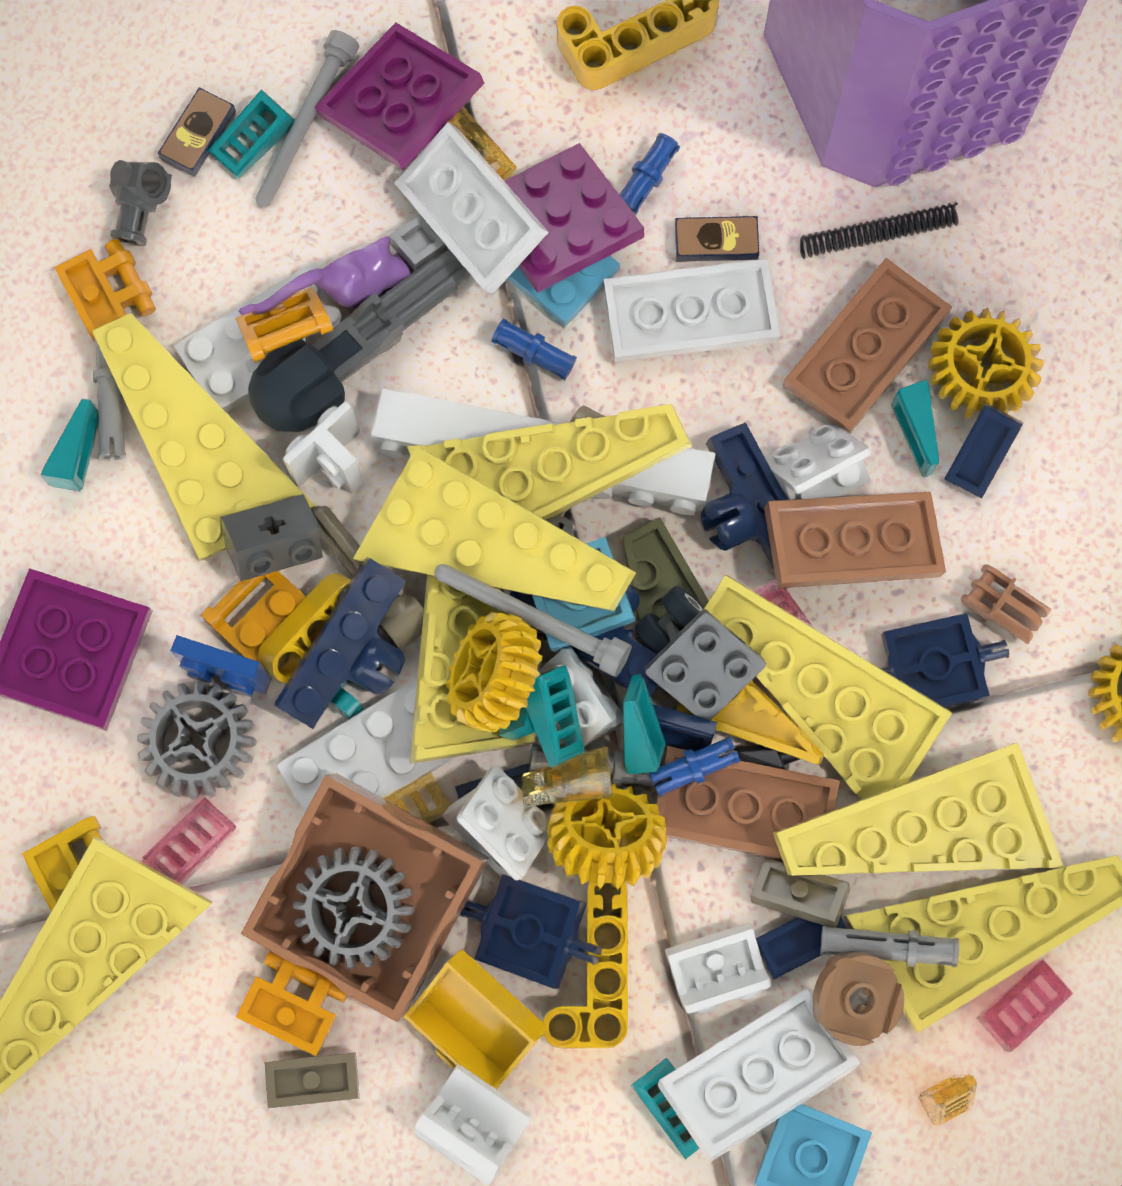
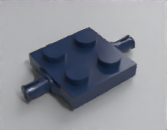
[881,613,1010,708]
[460,874,602,989]

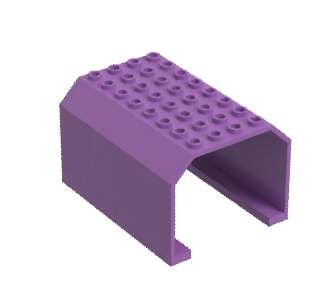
[763,0,1087,187]

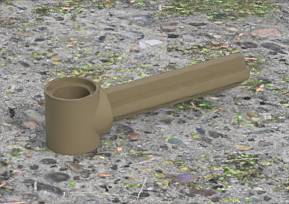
[313,506,424,650]

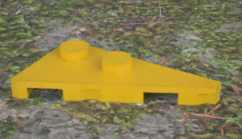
[676,680,824,765]

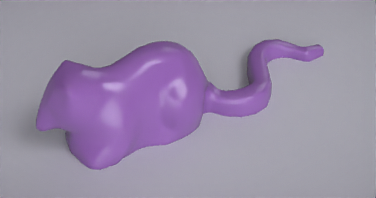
[239,236,411,315]

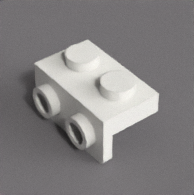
[665,922,771,1014]

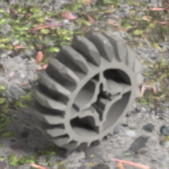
[137,681,257,800]
[293,846,415,969]

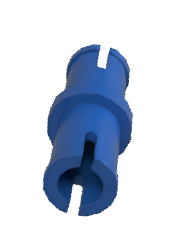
[619,133,680,215]
[491,318,577,381]
[649,736,740,797]

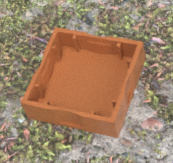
[241,773,490,1022]

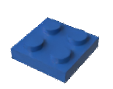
[170,635,272,697]

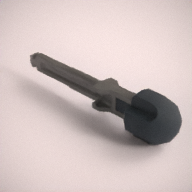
[248,248,472,432]

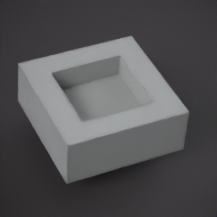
[389,214,447,271]

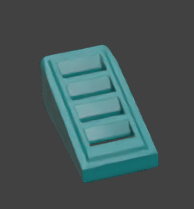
[208,89,295,179]
[891,380,939,478]
[40,398,99,492]
[526,665,585,768]
[623,674,666,774]
[630,1058,700,1160]

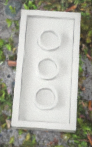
[394,122,549,294]
[603,258,781,363]
[173,261,351,413]
[276,678,456,812]
[658,988,860,1163]

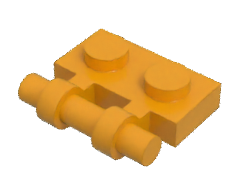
[54,239,156,341]
[236,951,348,1057]

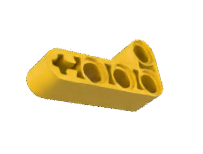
[557,0,719,90]
[543,881,628,1049]

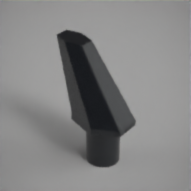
[733,744,801,770]

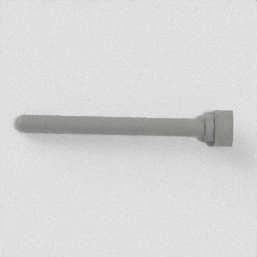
[256,30,360,208]
[434,564,632,677]

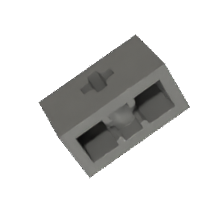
[221,494,323,581]

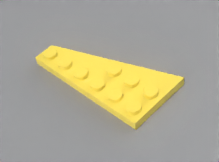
[92,313,316,561]
[407,404,693,520]
[353,446,636,611]
[410,574,535,764]
[704,574,952,800]
[773,743,1064,876]
[0,837,213,1095]
[844,855,1122,1033]

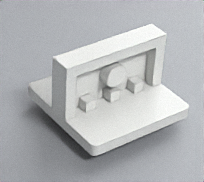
[283,401,364,494]
[766,424,871,500]
[538,646,624,748]
[442,765,550,881]
[414,1065,532,1185]

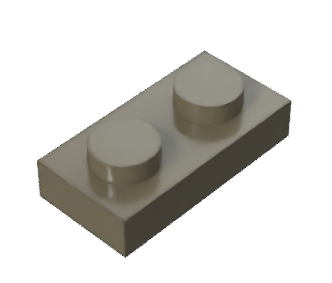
[750,857,850,928]
[264,1052,360,1108]

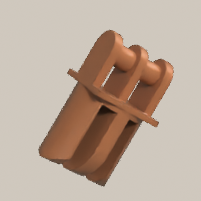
[960,564,1052,644]

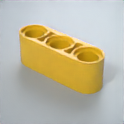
[258,573,352,684]

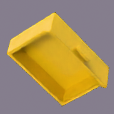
[403,949,549,1090]

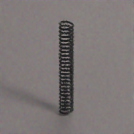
[800,202,959,259]

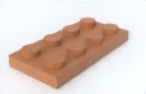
[783,258,952,434]
[764,492,946,589]
[656,746,840,861]

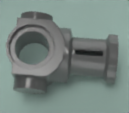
[109,160,172,246]

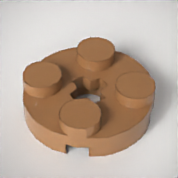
[813,952,904,1046]

